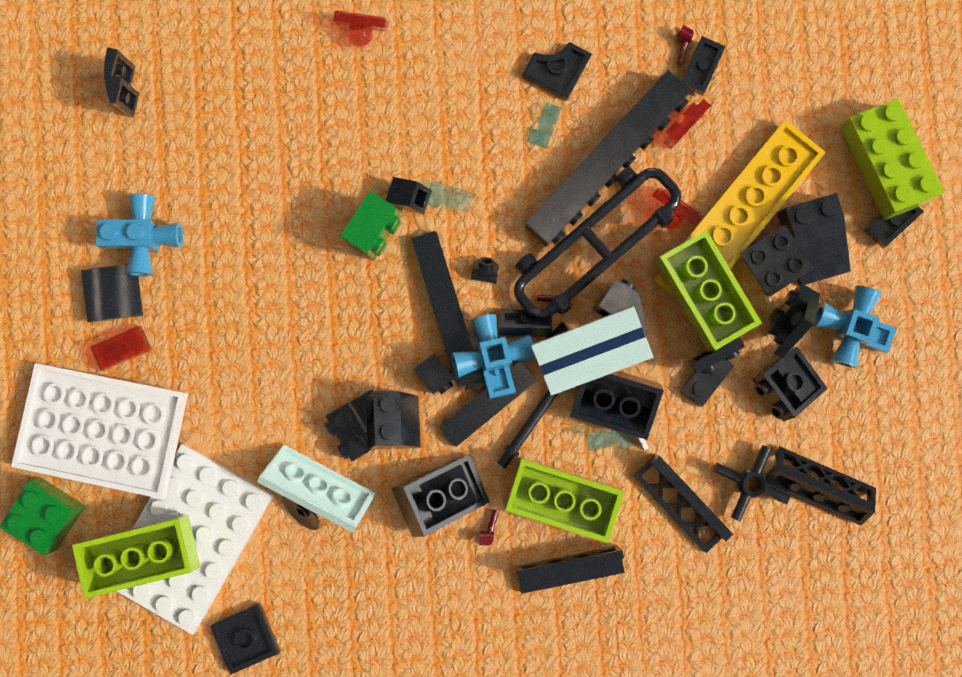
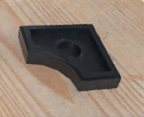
[522,42,592,101]

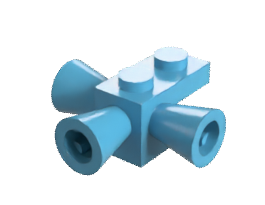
[96,194,184,277]
[813,285,897,369]
[451,314,536,400]

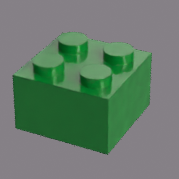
[340,191,402,260]
[0,478,86,555]

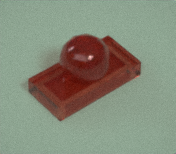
[333,10,389,47]
[652,187,703,230]

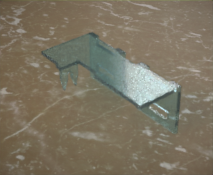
[527,102,563,148]
[427,180,475,213]
[586,429,634,451]

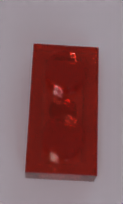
[664,99,711,149]
[90,326,152,371]

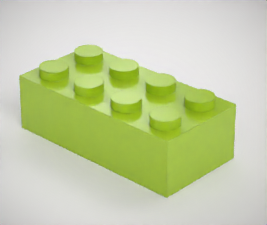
[840,98,945,221]
[654,230,762,352]
[505,457,624,544]
[72,515,201,599]

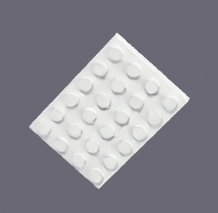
[11,363,188,499]
[117,443,274,635]

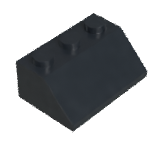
[570,371,664,440]

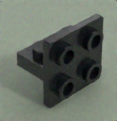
[740,225,813,297]

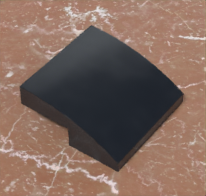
[104,47,140,118]
[81,265,143,323]

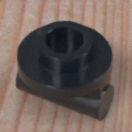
[471,257,499,284]

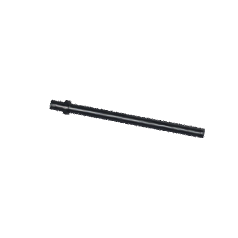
[497,390,559,469]

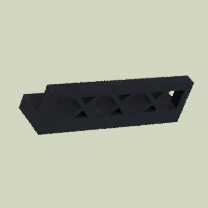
[765,446,876,526]
[633,454,733,553]
[516,545,625,594]

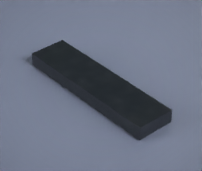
[440,361,537,447]

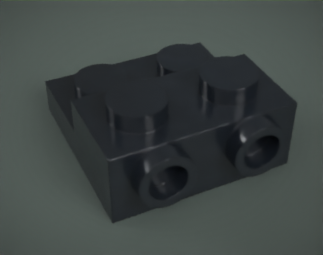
[768,283,820,359]
[752,346,828,421]
[324,389,375,462]

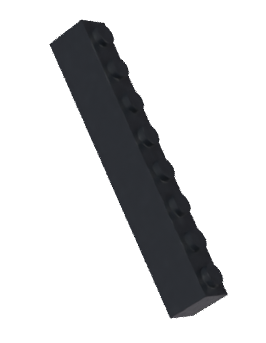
[524,70,691,247]

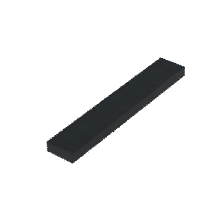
[412,231,483,388]

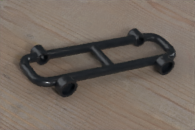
[514,166,681,319]

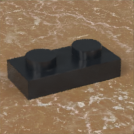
[681,36,726,96]
[865,207,924,248]
[499,309,552,336]
[688,337,745,374]
[680,358,734,407]

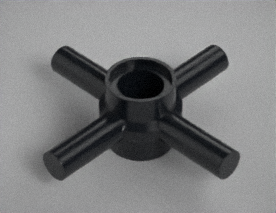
[713,445,790,522]

